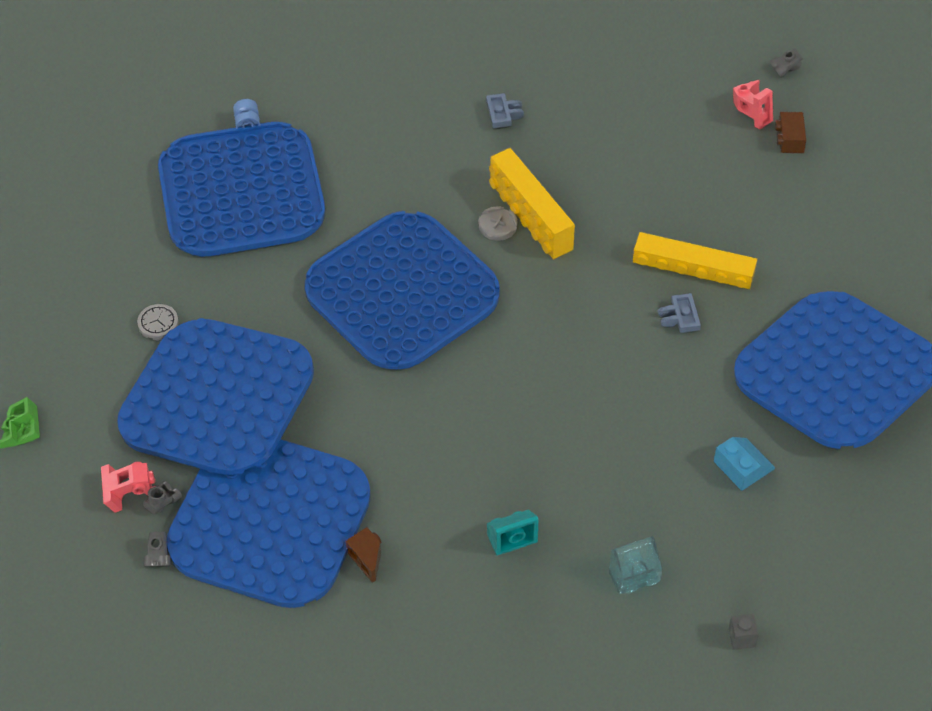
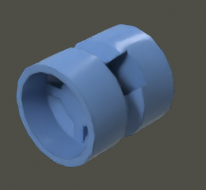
[233,99,260,129]

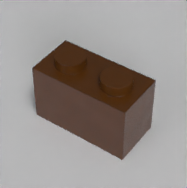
[775,112,806,153]

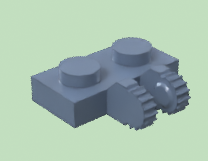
[486,93,524,128]
[658,293,701,333]

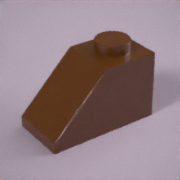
[345,527,382,583]

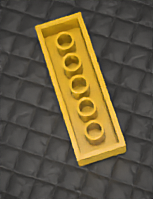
[489,148,575,260]

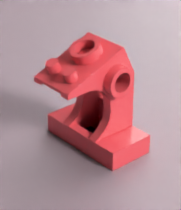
[733,80,773,130]
[101,462,156,513]

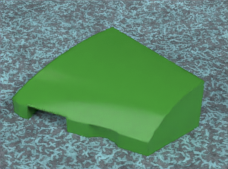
[0,397,40,448]

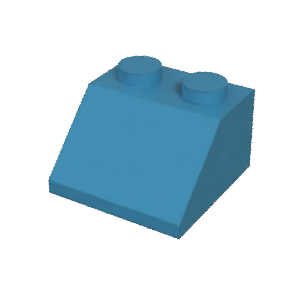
[714,437,775,491]

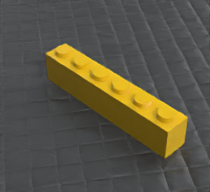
[633,232,757,289]

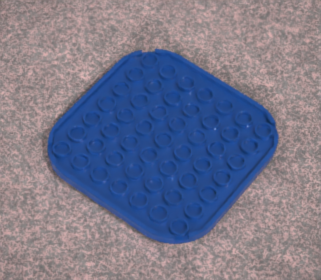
[158,122,325,257]
[304,211,499,370]
[734,291,932,449]
[117,318,314,475]
[167,439,370,608]

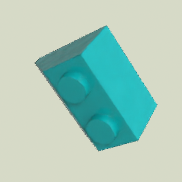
[487,510,539,556]

